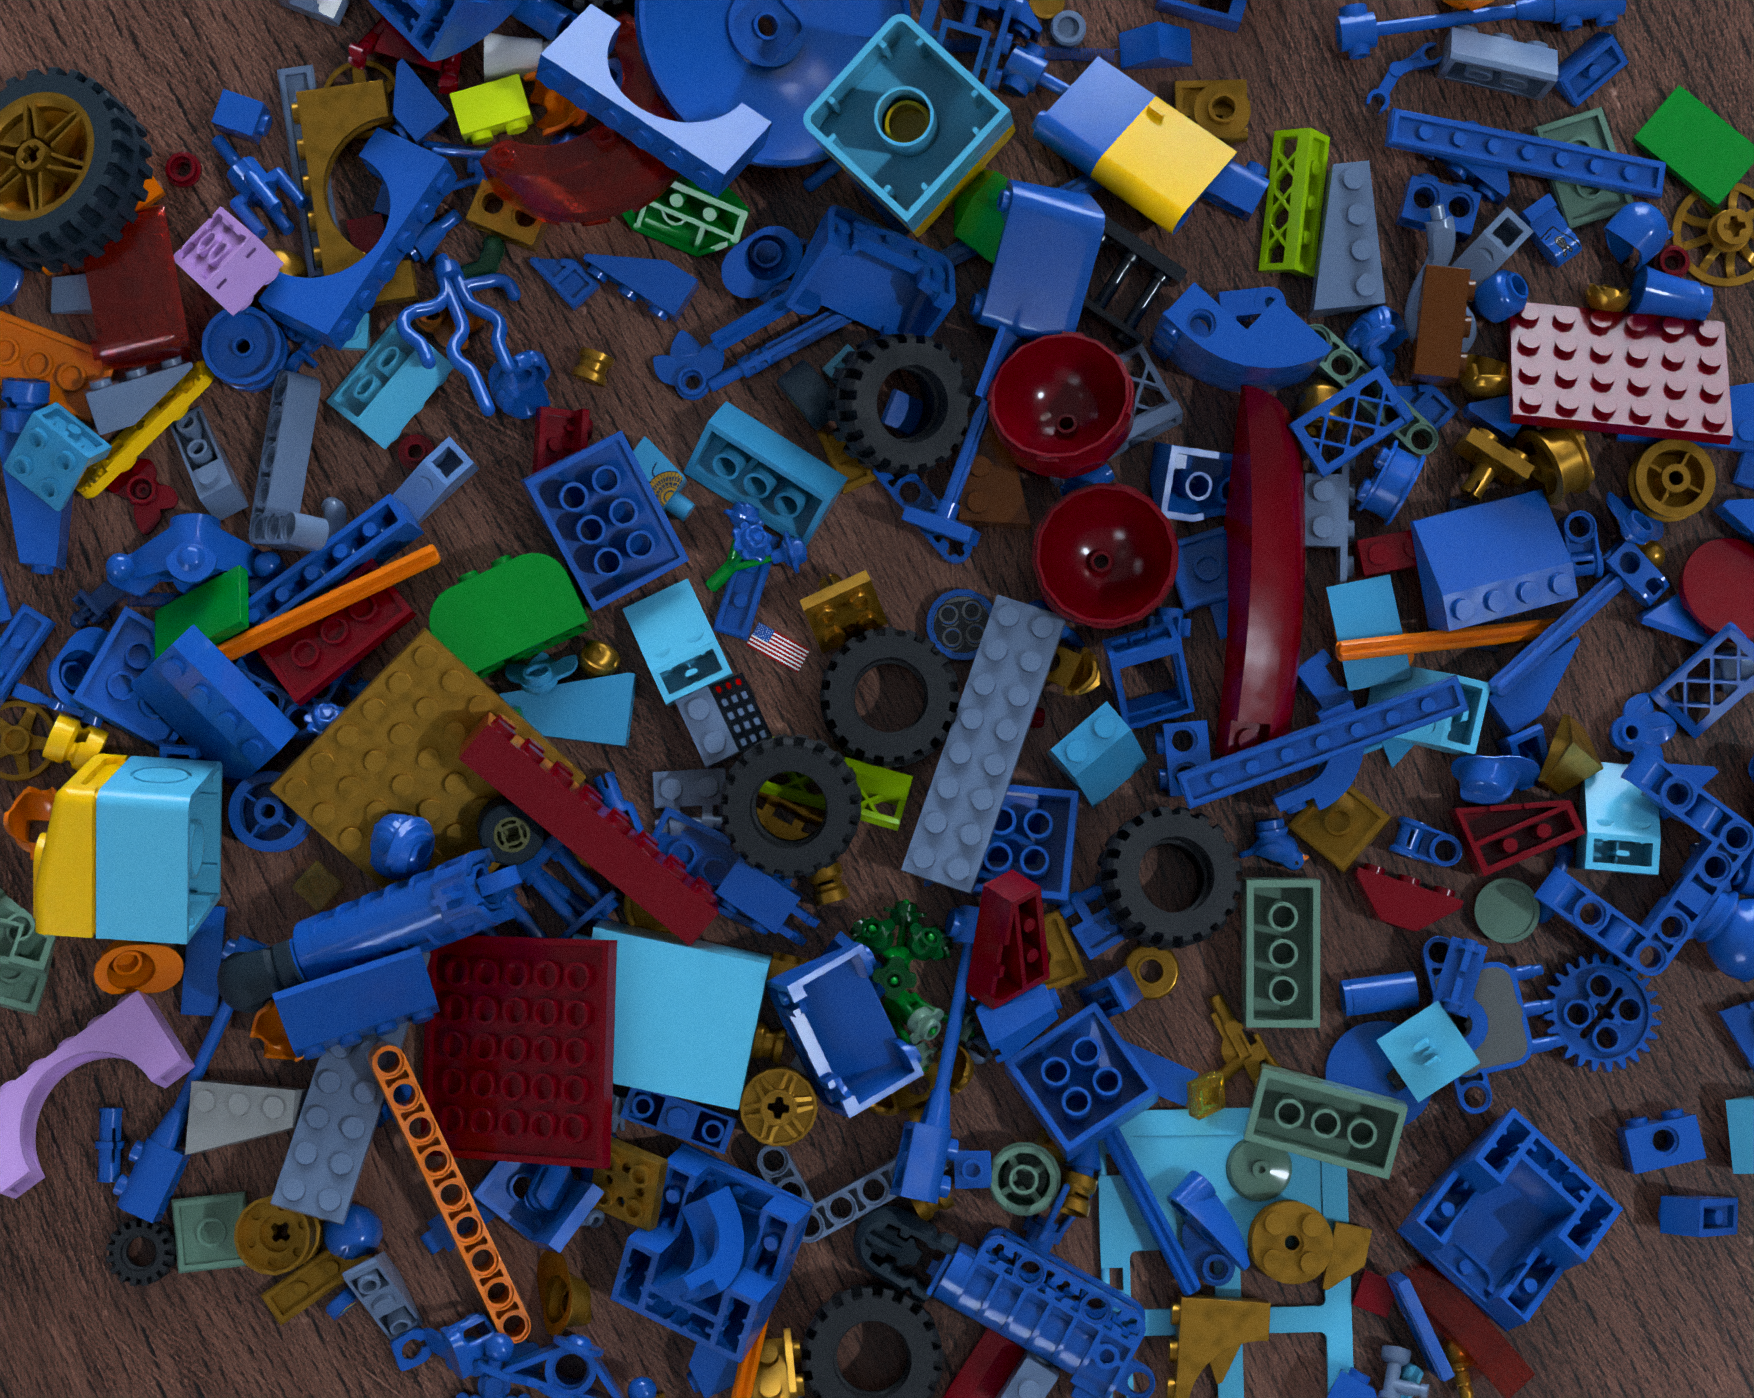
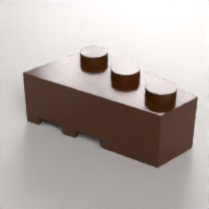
[1407,264,1476,387]
[958,412,1031,530]

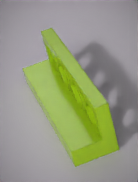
[1258,127,1330,278]
[759,736,913,831]

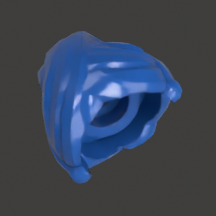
[1343,305,1409,377]
[488,350,551,419]
[370,813,435,881]

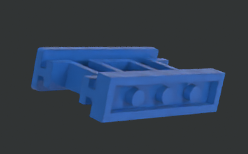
[918,0,1024,91]

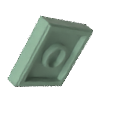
[171,1190,248,1274]

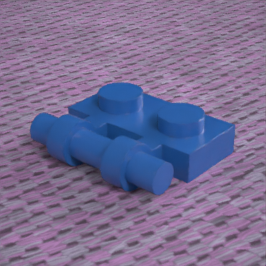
[1057,884,1126,960]

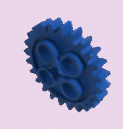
[1540,953,1662,1073]

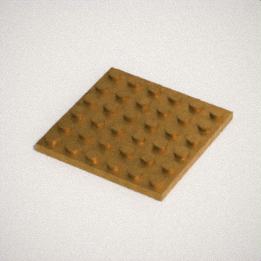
[270,627,586,889]

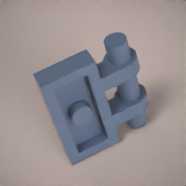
[653,768,726,836]

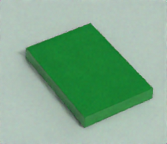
[1631,85,1754,208]
[155,565,249,660]

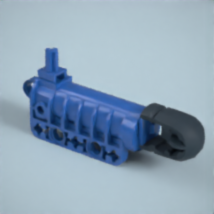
[217,847,522,1013]
[853,1206,1155,1398]

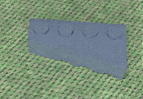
[1308,160,1386,318]

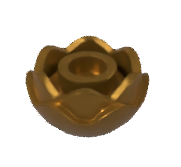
[1585,283,1632,312]

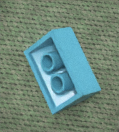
[326,319,453,449]

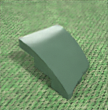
[0,888,56,1016]

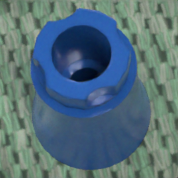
[1628,264,1714,322]

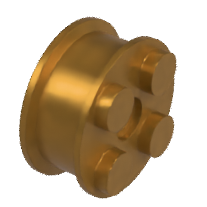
[1515,426,1595,505]
[1627,439,1716,522]
[1248,1200,1333,1284]

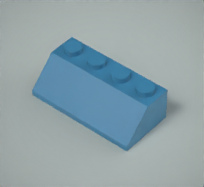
[683,401,848,547]

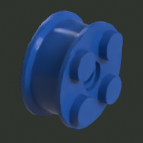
[1355,439,1426,526]
[228,771,312,852]

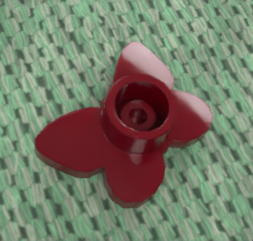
[106,459,179,535]

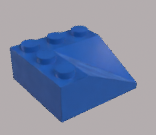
[958,785,1080,906]
[1004,1001,1159,1162]

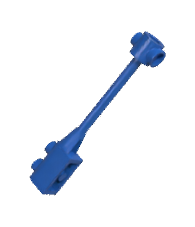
[1335,0,1626,60]
[1000,42,1271,222]
[890,905,979,1204]
[113,934,271,1224]

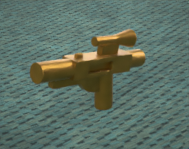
[1208,993,1281,1086]

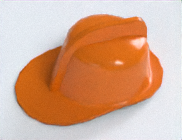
[93,940,184,994]

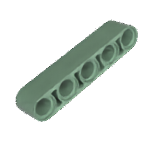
[1308,323,1439,457]

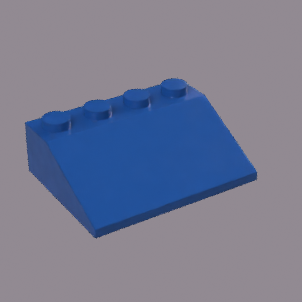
[520,430,689,612]
[1409,489,1578,632]
[129,624,299,789]
[272,946,440,1060]

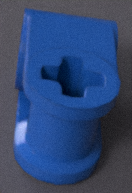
[1557,510,1604,578]
[1387,816,1463,868]

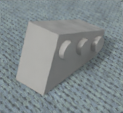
[185,1079,309,1155]

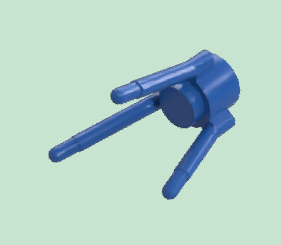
[422,140,497,191]
[1022,1183,1098,1253]

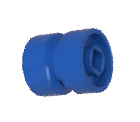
[0,378,50,433]

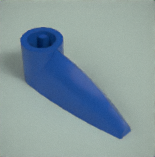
[1167,1170,1250,1272]

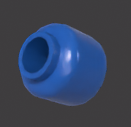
[1473,269,1529,323]

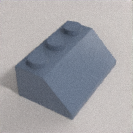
[1437,25,1558,101]

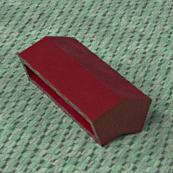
[943,1328,1026,1398]

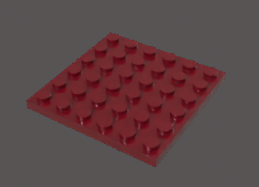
[421,935,617,1169]

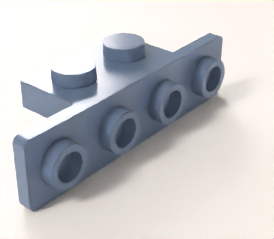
[1304,439,1356,585]

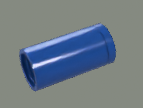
[510,0,579,42]
[1339,971,1419,1017]

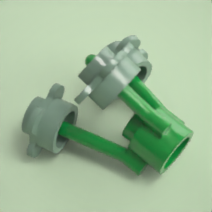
[883,990,977,1072]

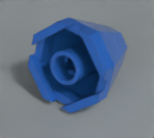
[969,983,1063,1063]

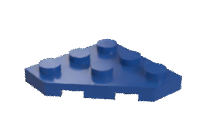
[70,606,179,751]

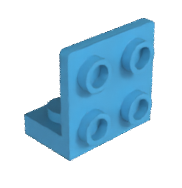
[3,402,112,511]

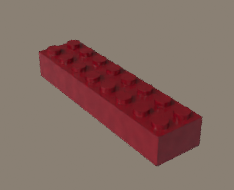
[458,711,719,946]

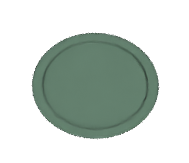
[1474,878,1540,944]
[1226,1139,1292,1202]

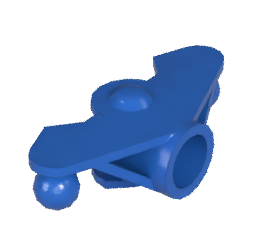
[105,513,287,598]
[476,1333,657,1398]

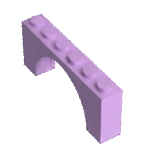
[0,990,195,1199]

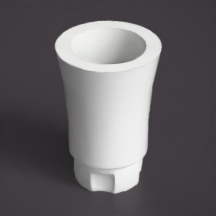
[484,33,552,82]

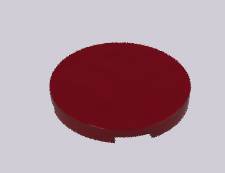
[1678,538,1754,643]

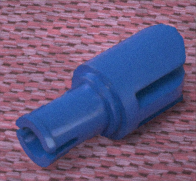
[593,772,644,833]
[524,1164,574,1212]

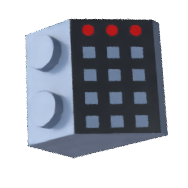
[675,673,773,769]

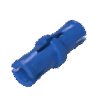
[95,1107,125,1182]

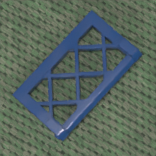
[1288,365,1414,479]
[1650,621,1754,739]

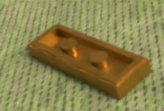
[260,1248,371,1325]

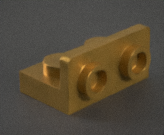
[752,1328,805,1398]

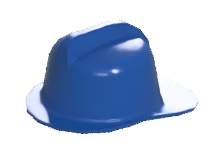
[721,226,803,298]
[47,627,109,708]
[1450,755,1541,806]

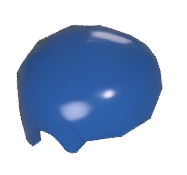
[322,1203,383,1260]

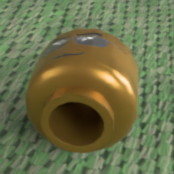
[1296,380,1345,437]

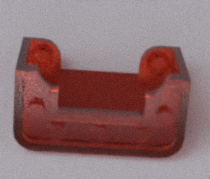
[83,204,191,371]

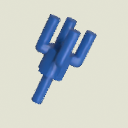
[211,135,309,239]

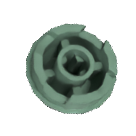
[989,1142,1061,1216]

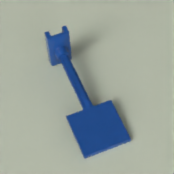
[901,325,1023,547]

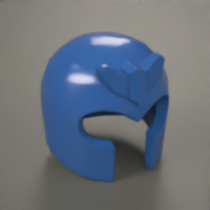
[1603,201,1674,272]

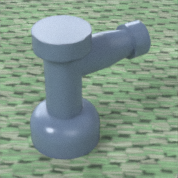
[1378,1345,1429,1398]

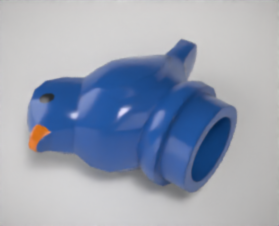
[1238,817,1309,871]

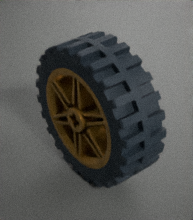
[0,67,153,273]

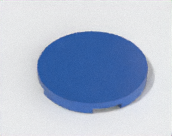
[1324,1020,1432,1126]

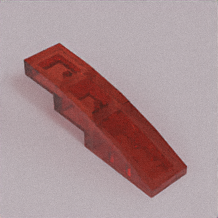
[1407,1259,1536,1398]

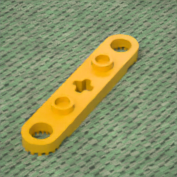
[75,360,215,499]

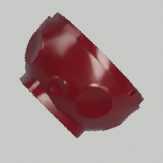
[987,331,1135,479]
[1031,482,1179,629]

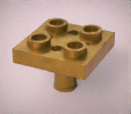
[1452,427,1535,501]
[799,570,888,653]
[592,1136,669,1232]

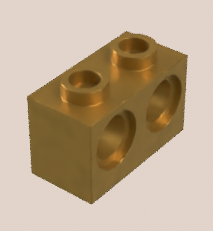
[466,179,553,253]

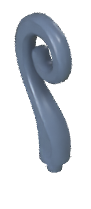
[1404,204,1477,352]

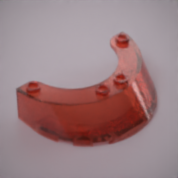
[479,9,680,227]

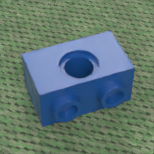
[1616,1108,1706,1174]

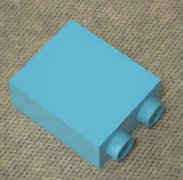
[572,919,773,1110]

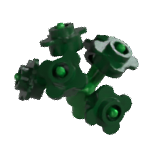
[849,899,953,1000]

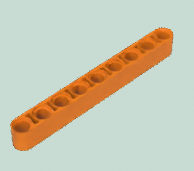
[368,1041,531,1344]

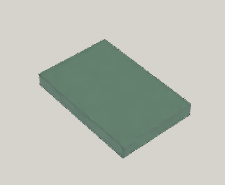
[1531,107,1634,230]

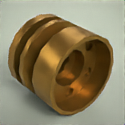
[740,1066,818,1147]
[234,1193,325,1276]

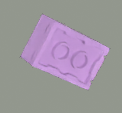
[171,206,284,316]

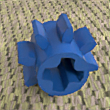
[1147,607,1191,640]

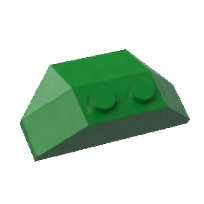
[605,154,750,257]
[954,170,1008,264]

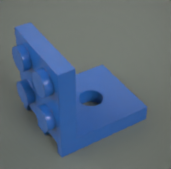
[470,1161,604,1254]

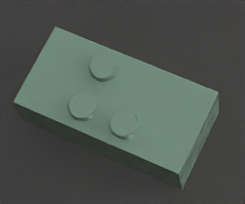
[1241,877,1320,1028]
[1243,1062,1408,1180]

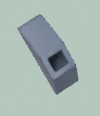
[342,1251,423,1340]

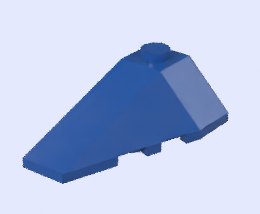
[1149,442,1233,522]

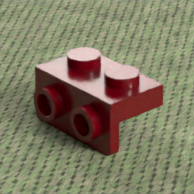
[532,406,593,474]

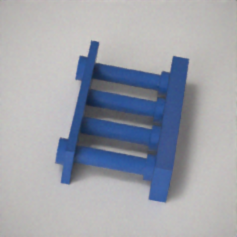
[478,835,623,939]

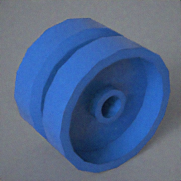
[201,306,291,393]

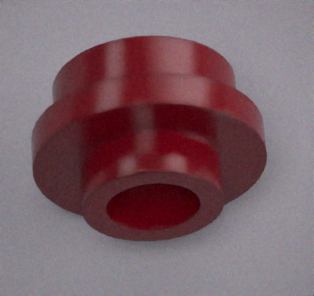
[165,152,202,188]
[1653,245,1690,278]
[398,434,435,471]

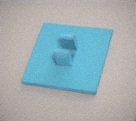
[1376,1000,1481,1103]

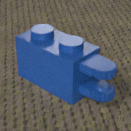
[715,855,820,947]

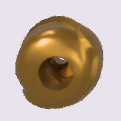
[579,640,621,678]

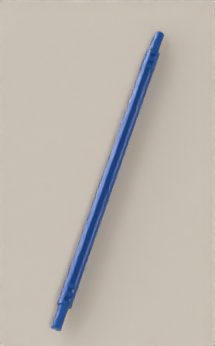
[707,174,1104,392]

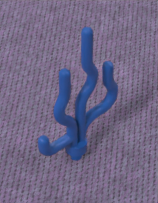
[396,253,521,416]

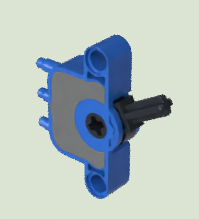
[1386,936,1562,1115]

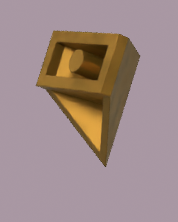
[1538,714,1604,795]

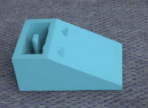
[623,578,734,707]
[1366,666,1490,756]
[1575,762,1661,875]

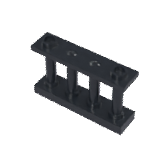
[1068,190,1187,347]

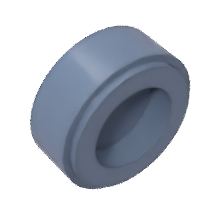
[1050,10,1086,49]

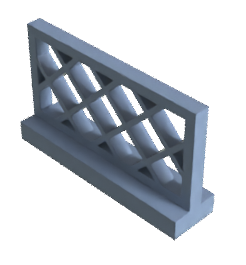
[1049,343,1183,488]

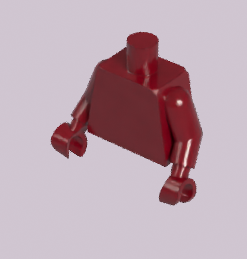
[348,16,462,95]

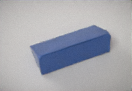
[1554,31,1629,108]

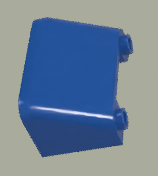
[969,179,1105,341]
[785,205,956,337]
[765,942,924,1118]

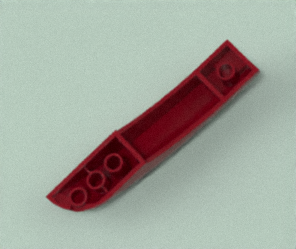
[1215,385,1306,756]

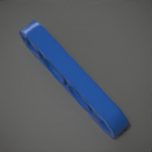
[872,469,972,565]

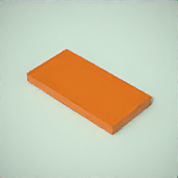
[0,311,122,425]

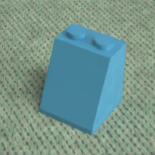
[1046,701,1148,809]

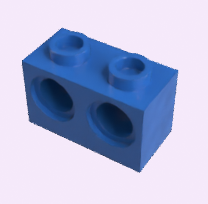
[1395,173,1482,243]
[1155,720,1211,798]

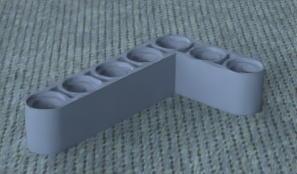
[248,369,329,551]
[757,1144,953,1243]

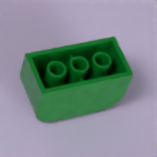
[429,553,595,679]

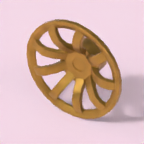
[1671,183,1754,288]

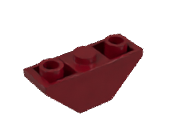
[1351,863,1464,932]

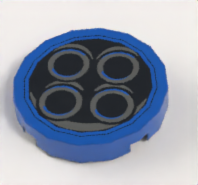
[926,589,993,661]

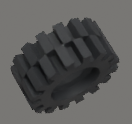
[106,1218,177,1287]

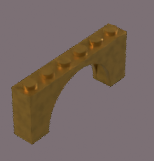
[291,80,419,306]
[1166,1293,1271,1398]

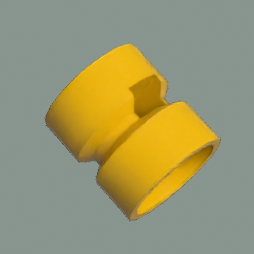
[42,713,109,771]

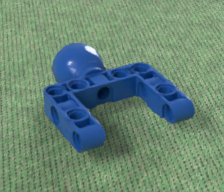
[1533,747,1754,983]

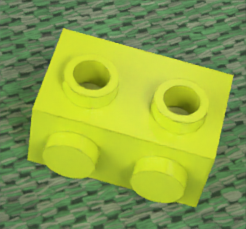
[449,73,535,145]

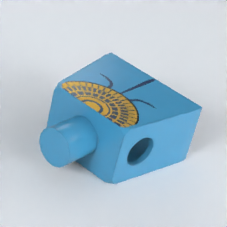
[633,436,696,522]

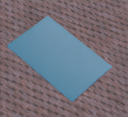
[1326,574,1412,691]

